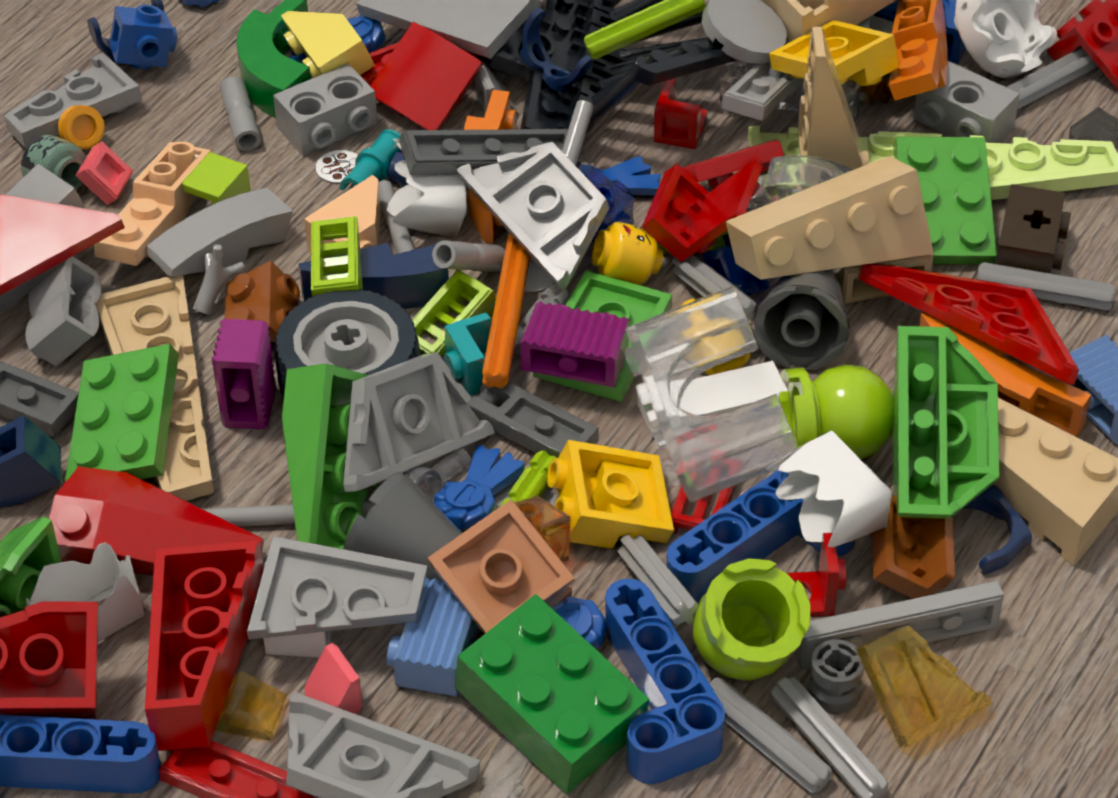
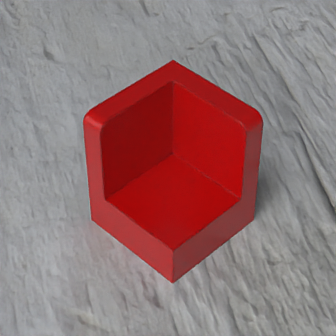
[654,79,707,149]

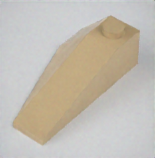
[797,27,869,190]

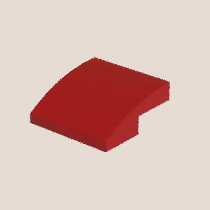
[370,22,483,130]

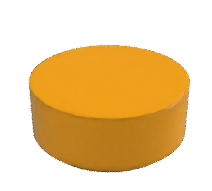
[58,105,105,149]

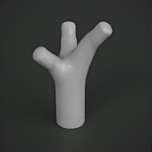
[193,244,245,315]

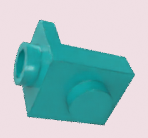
[444,313,492,396]

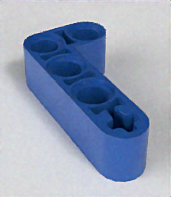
[666,470,856,603]
[605,579,725,784]
[0,715,161,794]

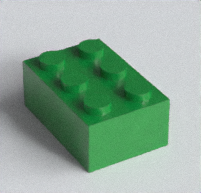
[455,594,649,795]

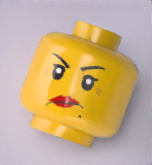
[591,222,663,285]

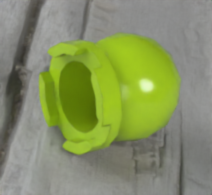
[778,365,894,460]
[693,558,810,681]

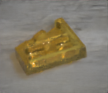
[856,625,993,748]

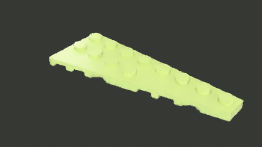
[748,126,1118,204]

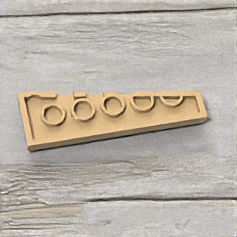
[95,275,214,501]

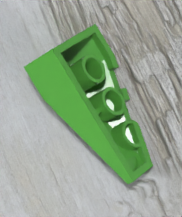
[282,363,378,549]

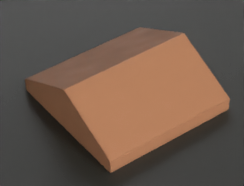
[427,499,575,634]

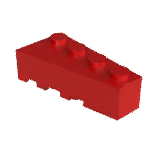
[145,540,264,751]

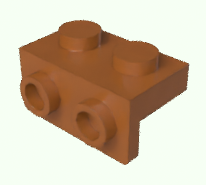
[225,261,300,343]
[872,495,956,599]

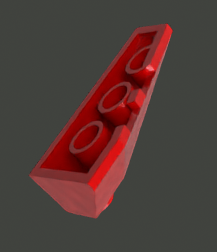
[49,466,264,576]
[0,601,98,720]

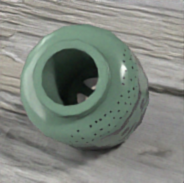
[21,135,86,191]

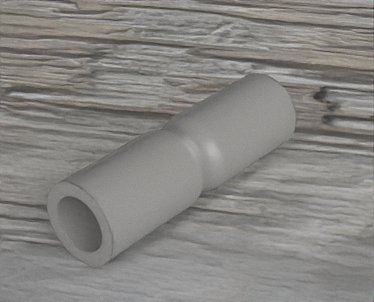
[220,76,261,151]
[432,240,505,273]

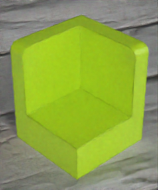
[182,152,251,205]

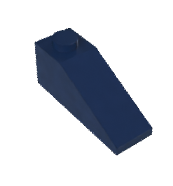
[0,415,62,507]

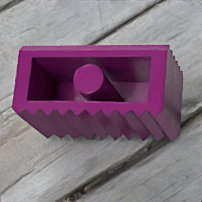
[521,301,629,388]
[211,319,277,430]

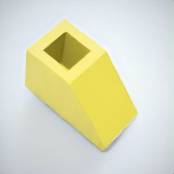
[281,11,375,78]

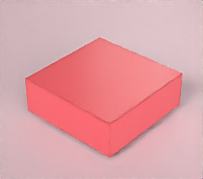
[75,141,133,205]

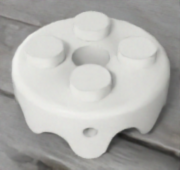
[954,0,1057,79]

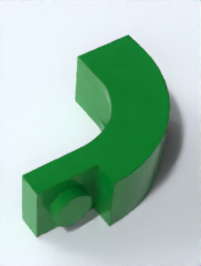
[236,0,311,118]

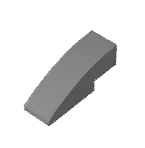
[145,188,293,277]

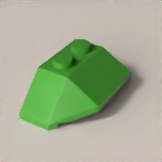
[893,326,999,519]

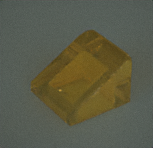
[215,671,287,741]

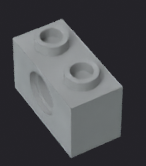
[913,61,1020,143]

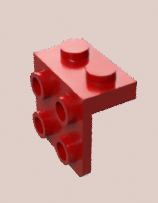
[1046,0,1118,90]
[642,160,763,262]

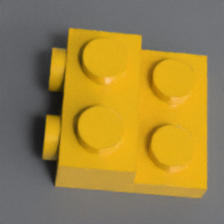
[769,20,899,86]
[547,440,674,549]

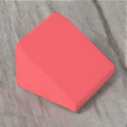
[304,643,363,714]

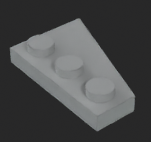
[4,52,142,148]
[247,536,428,640]

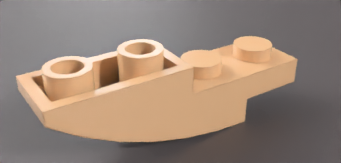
[94,142,211,266]

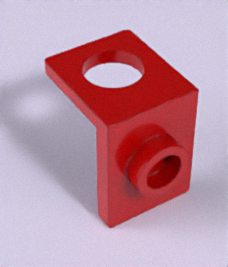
[787,533,846,617]

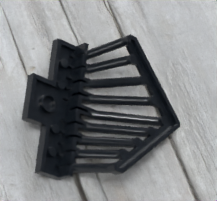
[489,0,737,135]

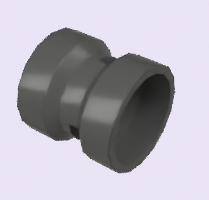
[808,639,864,714]

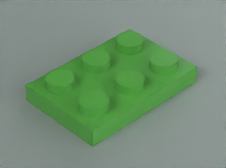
[893,136,997,265]
[533,270,672,402]
[65,344,179,482]

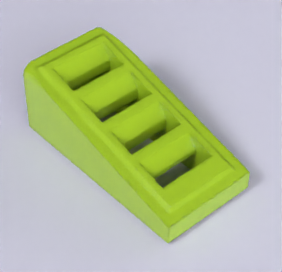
[311,216,363,297]
[413,270,496,357]

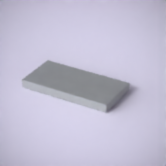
[356,0,540,59]

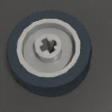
[275,289,420,400]

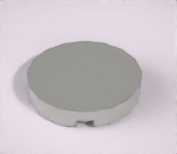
[702,0,787,64]

